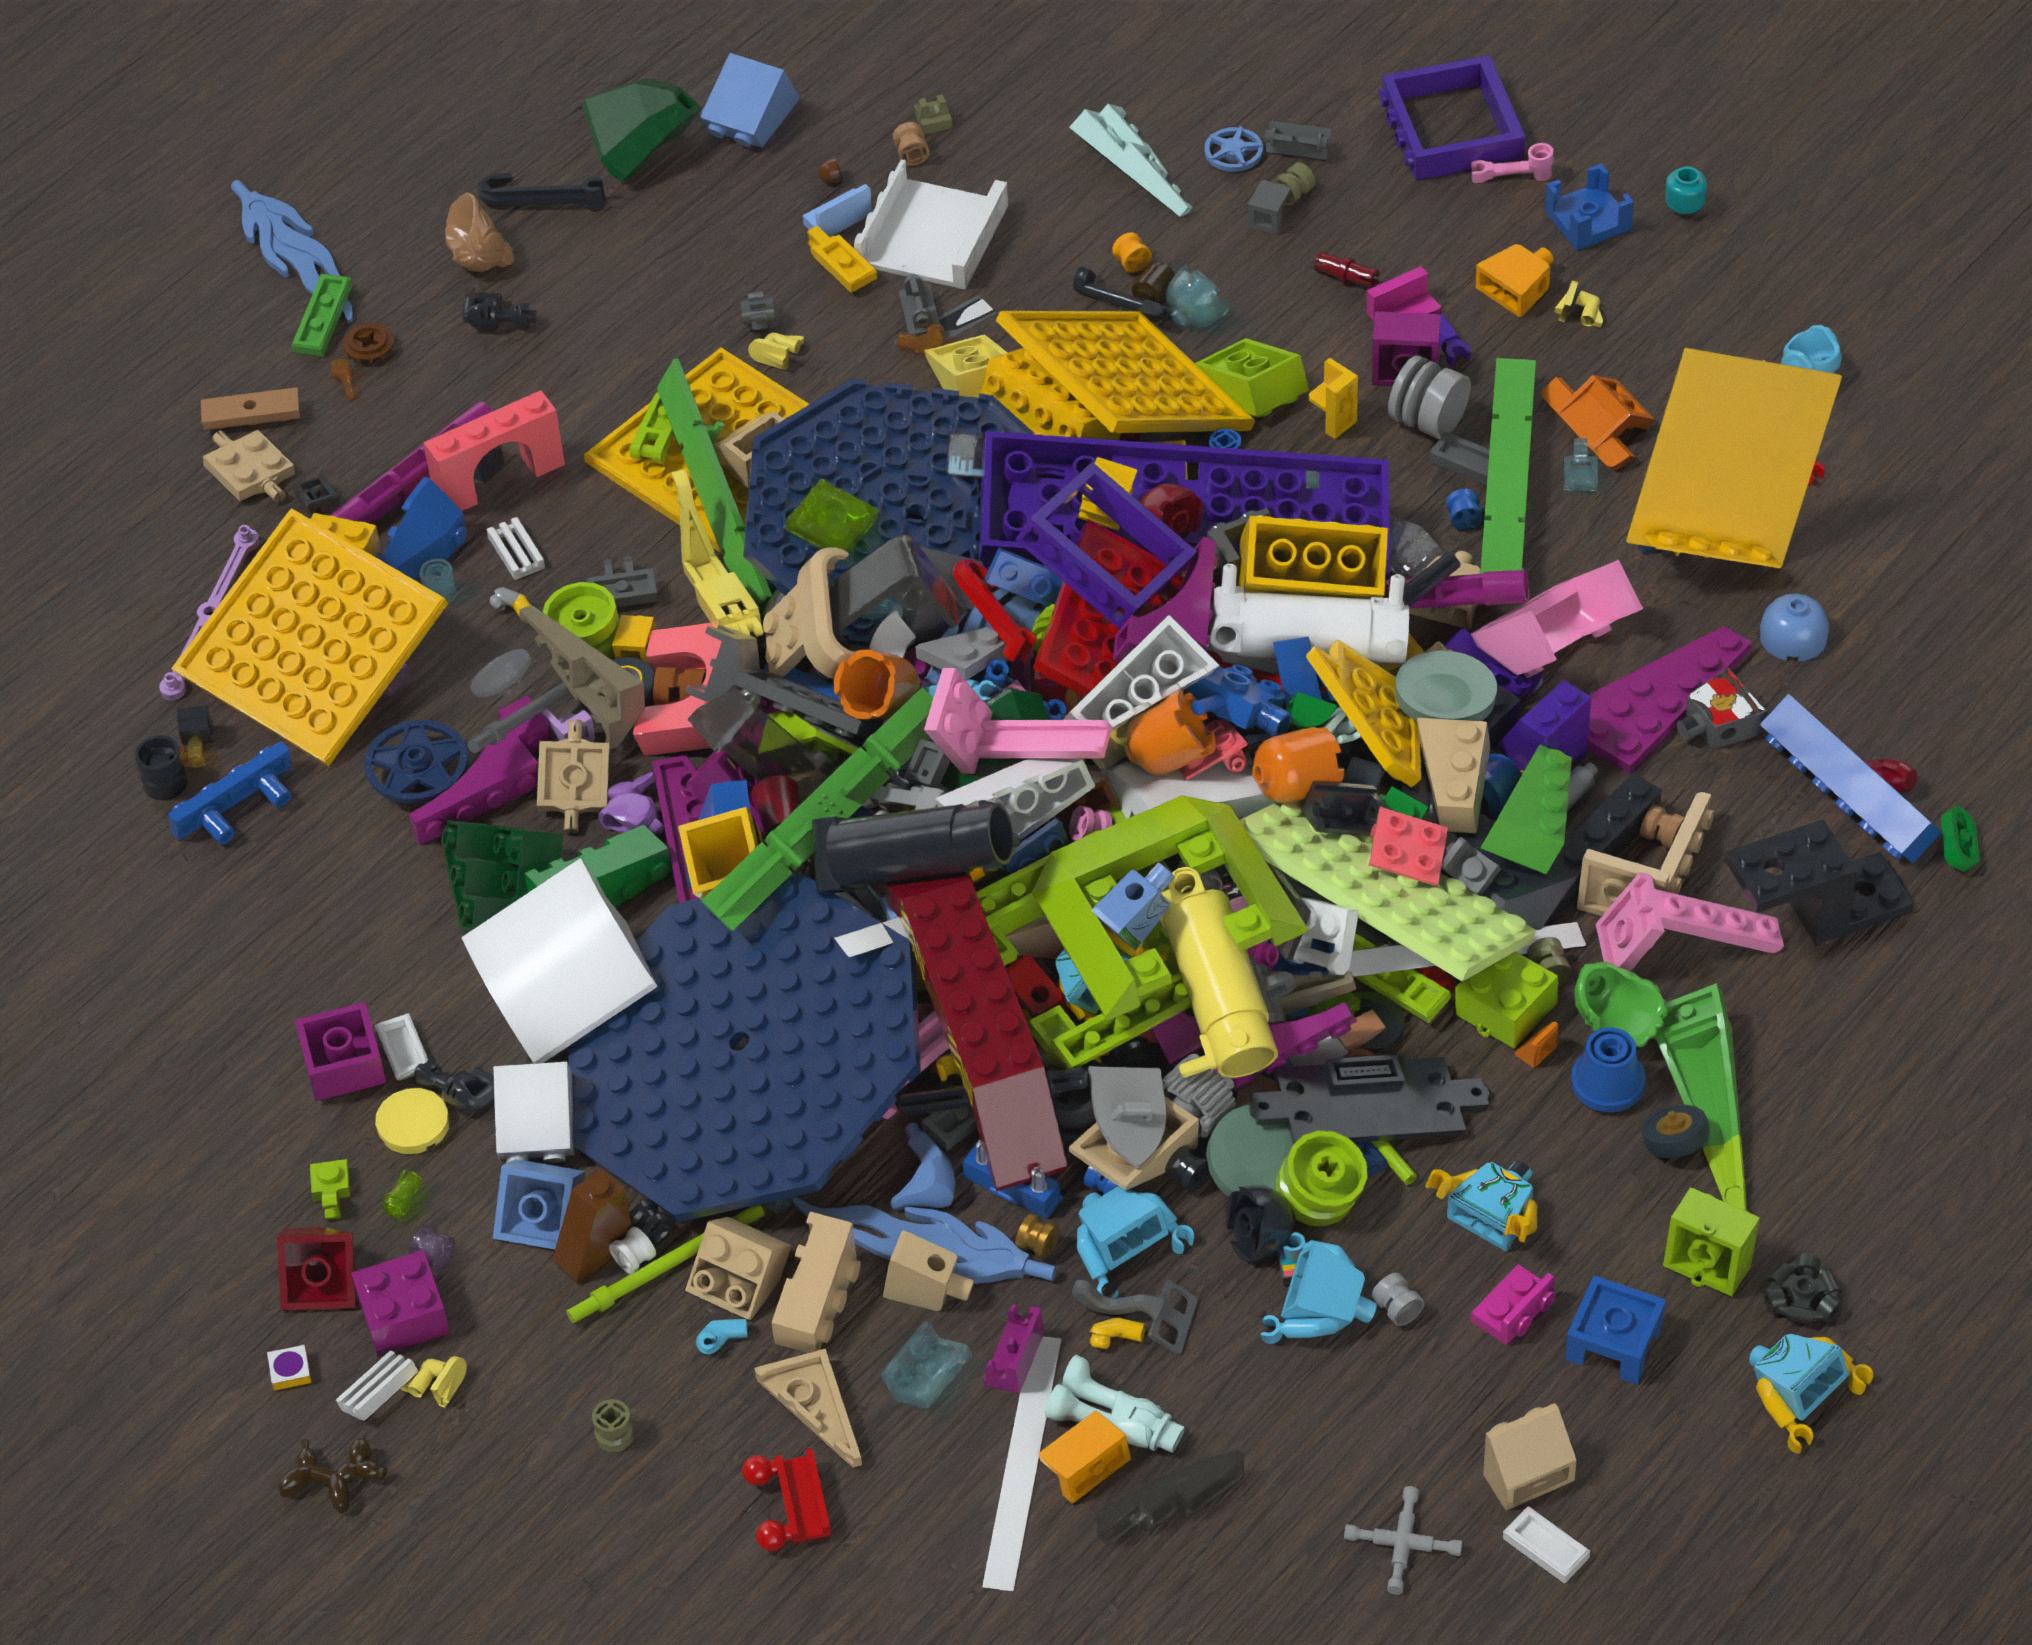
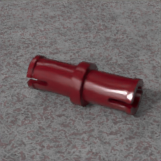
[1314,251,1380,289]

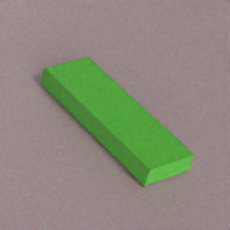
[291,274,353,357]

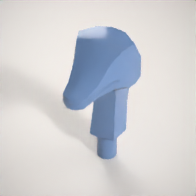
[890,1123,956,1211]

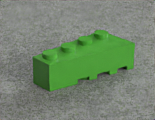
[1481,745,1572,874]

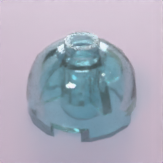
[1166,265,1231,328]

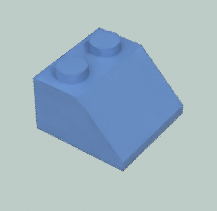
[493,1159,585,1250]

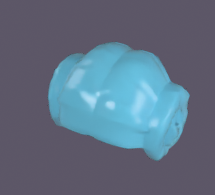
[1780,325,1842,373]

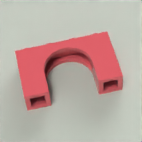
[423,390,565,511]
[633,623,731,756]

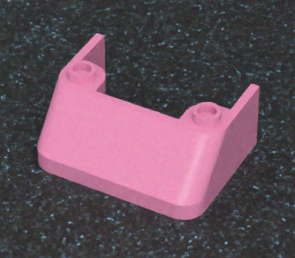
[1471,560,1643,678]

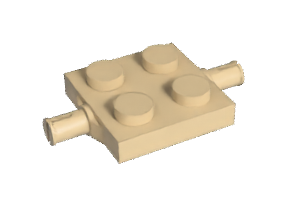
[203,430,295,503]
[537,719,610,834]

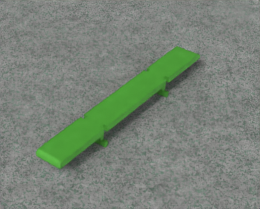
[1480,358,1536,574]
[657,359,772,614]
[701,687,933,932]

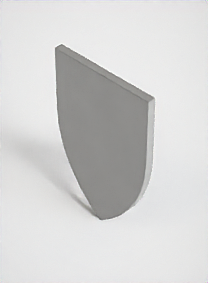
[1088,1066,1166,1169]

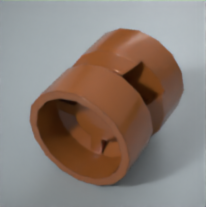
[653,667,707,706]

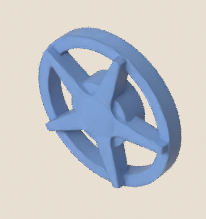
[1205,126,1263,172]

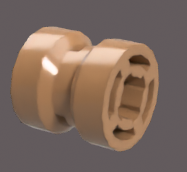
[893,122,930,166]
[1640,804,1685,849]

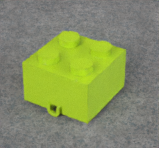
[1455,952,1558,1049]
[1663,1187,1760,1297]

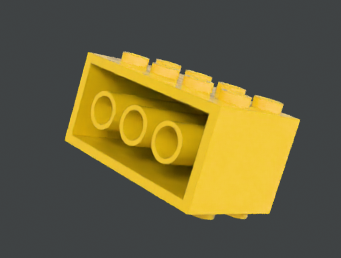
[980,348,1121,440]
[1237,516,1388,600]

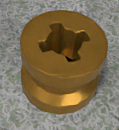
[1015,1213,1060,1260]

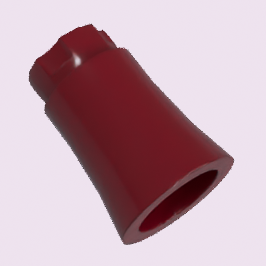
[750,776,799,839]

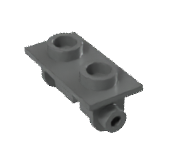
[1265,121,1331,160]
[899,274,941,337]

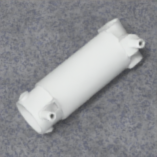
[1210,564,1409,664]

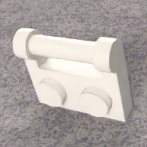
[1286,897,1359,975]

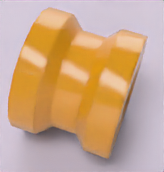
[1112,232,1152,273]

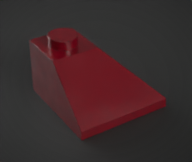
[277,1227,357,1310]

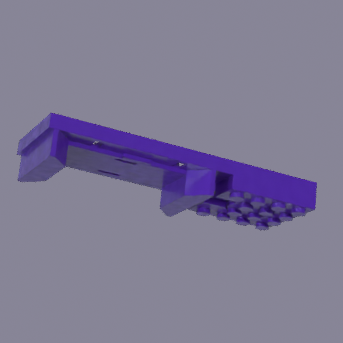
[979,431,1390,580]

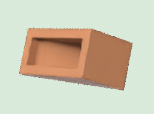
[1338,1009,1386,1053]

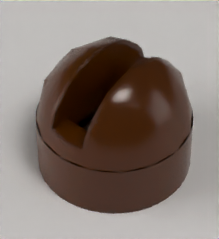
[819,157,843,184]

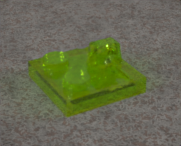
[785,478,879,561]

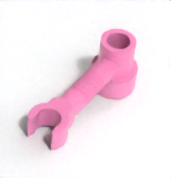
[1471,143,1554,183]

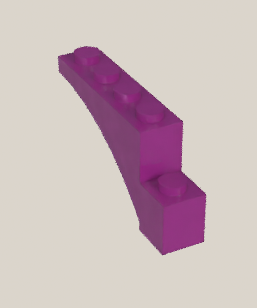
[1113,537,1218,664]
[409,696,551,845]
[1152,1002,1357,1091]

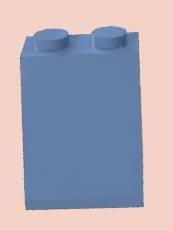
[700,53,800,148]

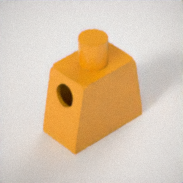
[1475,244,1554,318]

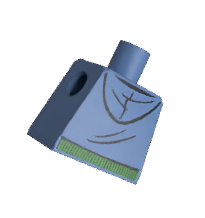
[1092,862,1175,951]

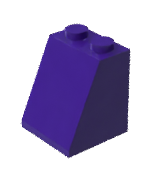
[1492,680,1591,770]

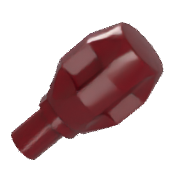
[1861,758,1918,792]

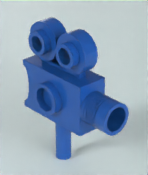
[1186,665,1292,736]

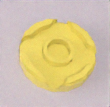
[375,1088,449,1154]

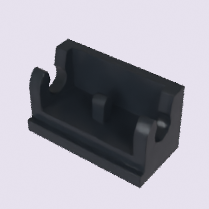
[1301,781,1385,836]

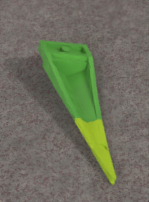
[1655,983,1747,1211]

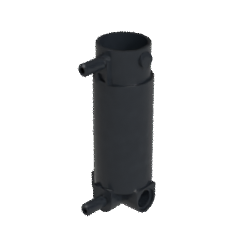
[812,800,1021,893]

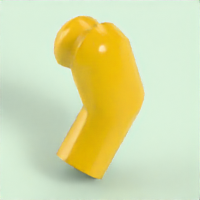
[1090,1318,1146,1349]

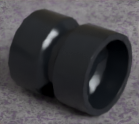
[135,735,188,801]

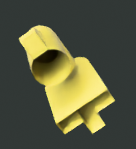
[1554,280,1603,328]
[748,332,804,370]
[401,1356,467,1408]

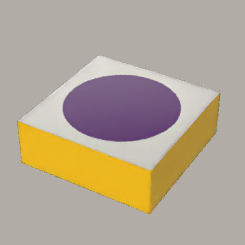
[267,1345,312,1391]

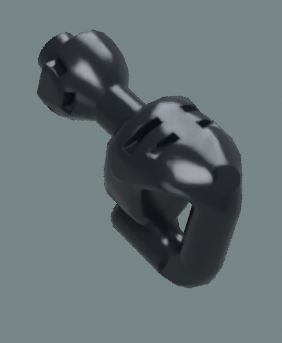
[462,292,537,330]
[414,1060,495,1114]

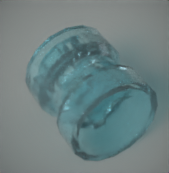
[419,559,457,603]

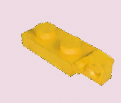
[807,225,877,293]

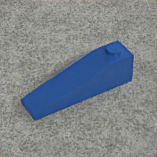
[375,477,467,580]

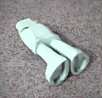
[1045,1355,1185,1453]

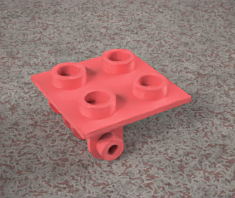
[1178,719,1248,781]
[1369,807,1448,886]

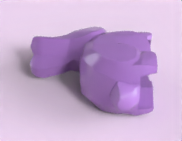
[599,772,664,835]

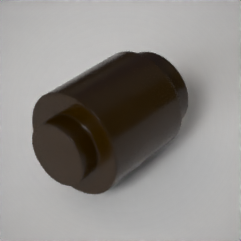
[1132,262,1175,304]

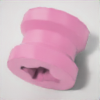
[1069,806,1112,841]

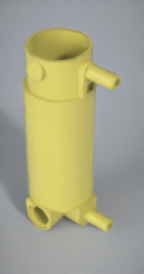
[1160,867,1278,1078]

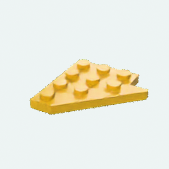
[1306,640,1421,787]

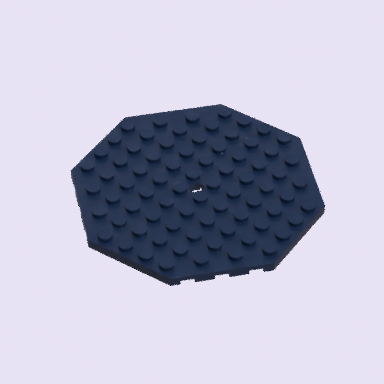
[743,378,1043,651]
[569,874,921,1222]

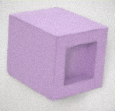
[541,709,596,742]

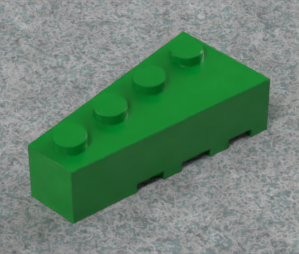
[524,825,673,907]

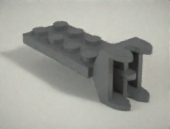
[685,625,884,738]

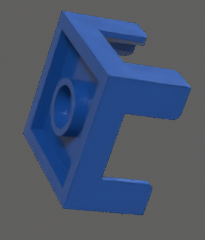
[1545,163,1634,250]
[1565,1275,1666,1385]

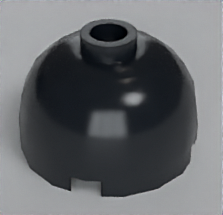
[1226,1185,1296,1261]

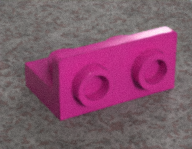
[1470,1264,1556,1346]

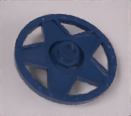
[364,720,468,803]

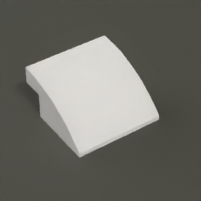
[1086,758,1275,820]
[462,858,658,1064]

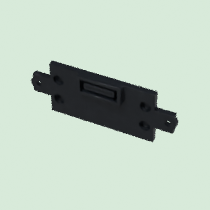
[1249,1054,1489,1145]

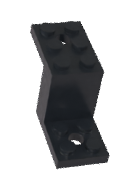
[1725,819,1914,945]

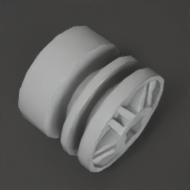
[1388,355,1471,439]

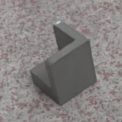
[1248,180,1290,235]

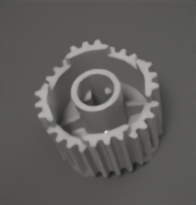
[1162,1054,1236,1139]

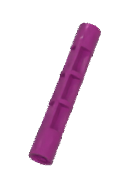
[329,401,493,524]
[1383,569,1529,609]

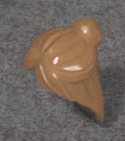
[445,193,514,272]

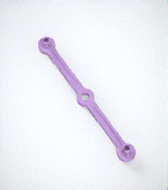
[159,525,259,701]

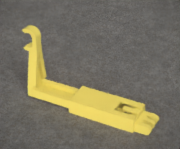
[671,469,764,637]

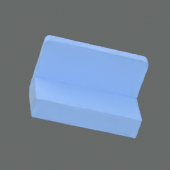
[803,184,873,237]

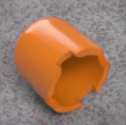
[834,650,920,720]
[1125,690,1216,776]
[1252,727,1344,803]

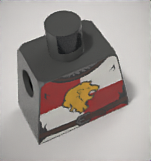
[1677,668,1766,749]

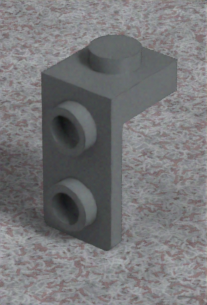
[1207,508,1271,578]

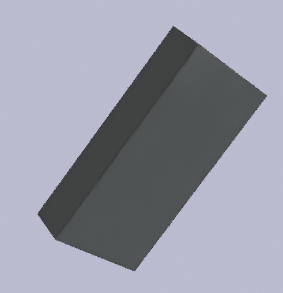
[1429,432,1490,485]

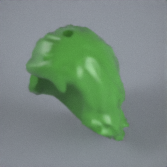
[1574,961,1668,1048]

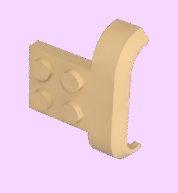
[763,548,856,679]

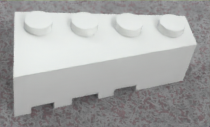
[1063,615,1219,731]
[934,758,1095,840]

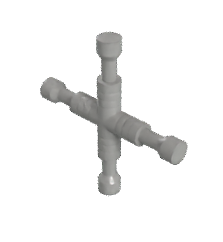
[1344,1486,1463,1595]

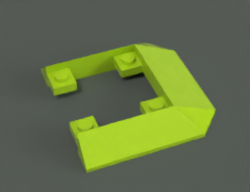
[1032,795,1308,1021]
[976,830,1192,1069]

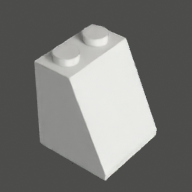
[493,1062,574,1163]

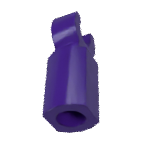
[1439,314,1471,366]

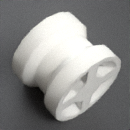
[609,1227,656,1274]

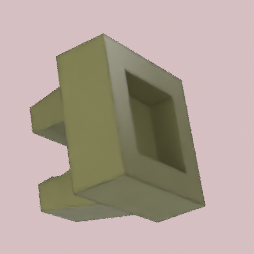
[914,94,953,134]

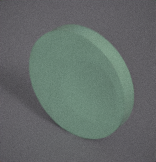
[1395,650,1497,721]
[1206,1105,1293,1197]

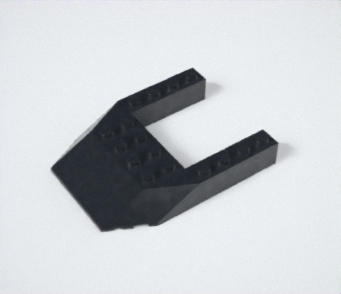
[1392,685,1662,930]

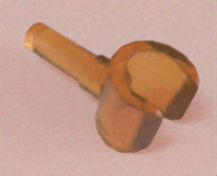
[331,359,355,400]

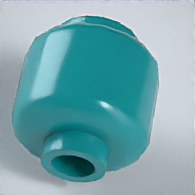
[1665,166,1707,214]

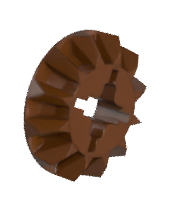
[342,323,395,364]

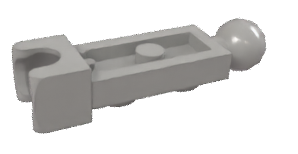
[863,783,946,813]

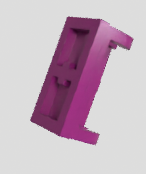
[983,1304,1045,1394]

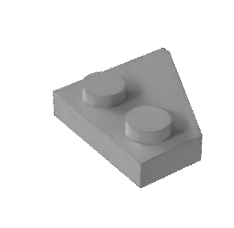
[915,627,1006,680]

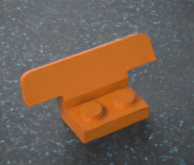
[1542,375,1655,470]

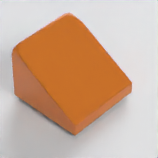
[1514,1021,1559,1068]

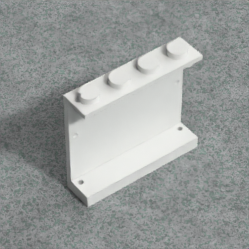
[854,159,1008,290]

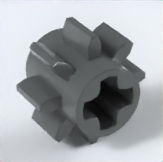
[740,291,775,331]

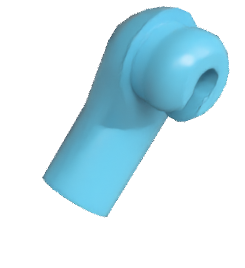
[696,1319,748,1354]

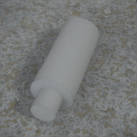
[1567,762,1598,812]

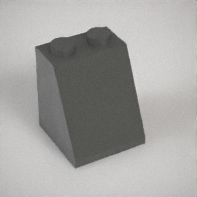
[898,544,992,642]

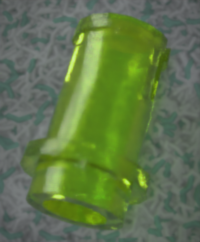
[382,1170,422,1218]

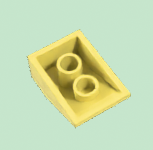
[924,334,1008,398]

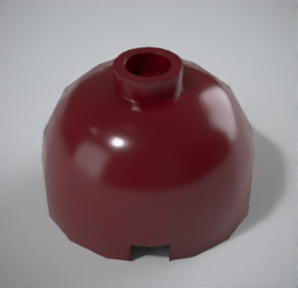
[1140,483,1203,543]

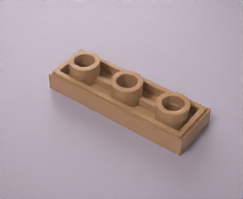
[201,387,301,430]

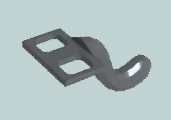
[1071,1279,1198,1355]

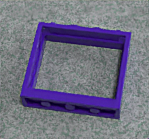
[1378,55,1525,180]
[1015,462,1197,629]

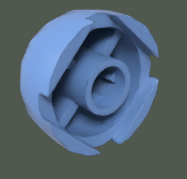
[1760,593,1829,661]

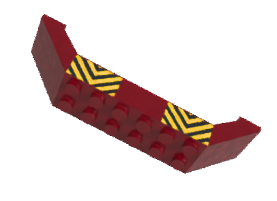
[880,873,1067,1191]

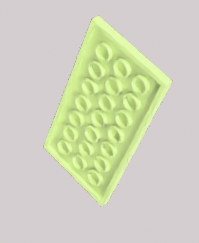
[1239,800,1536,982]

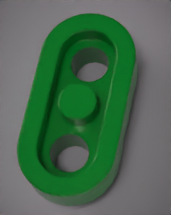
[1941,806,1980,871]

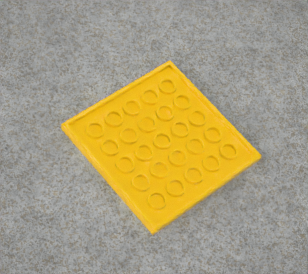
[996,311,1255,433]
[584,348,809,555]
[171,508,449,767]

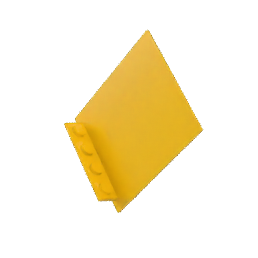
[1626,348,1842,569]

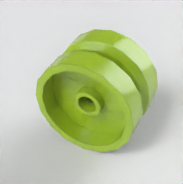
[543,582,620,659]
[1276,1130,1367,1226]

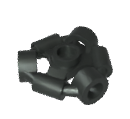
[1763,1253,1842,1324]

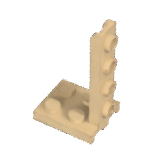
[1577,792,1714,916]

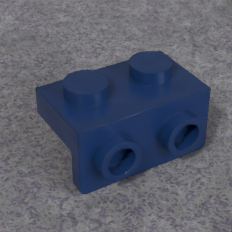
[996,818,1070,878]

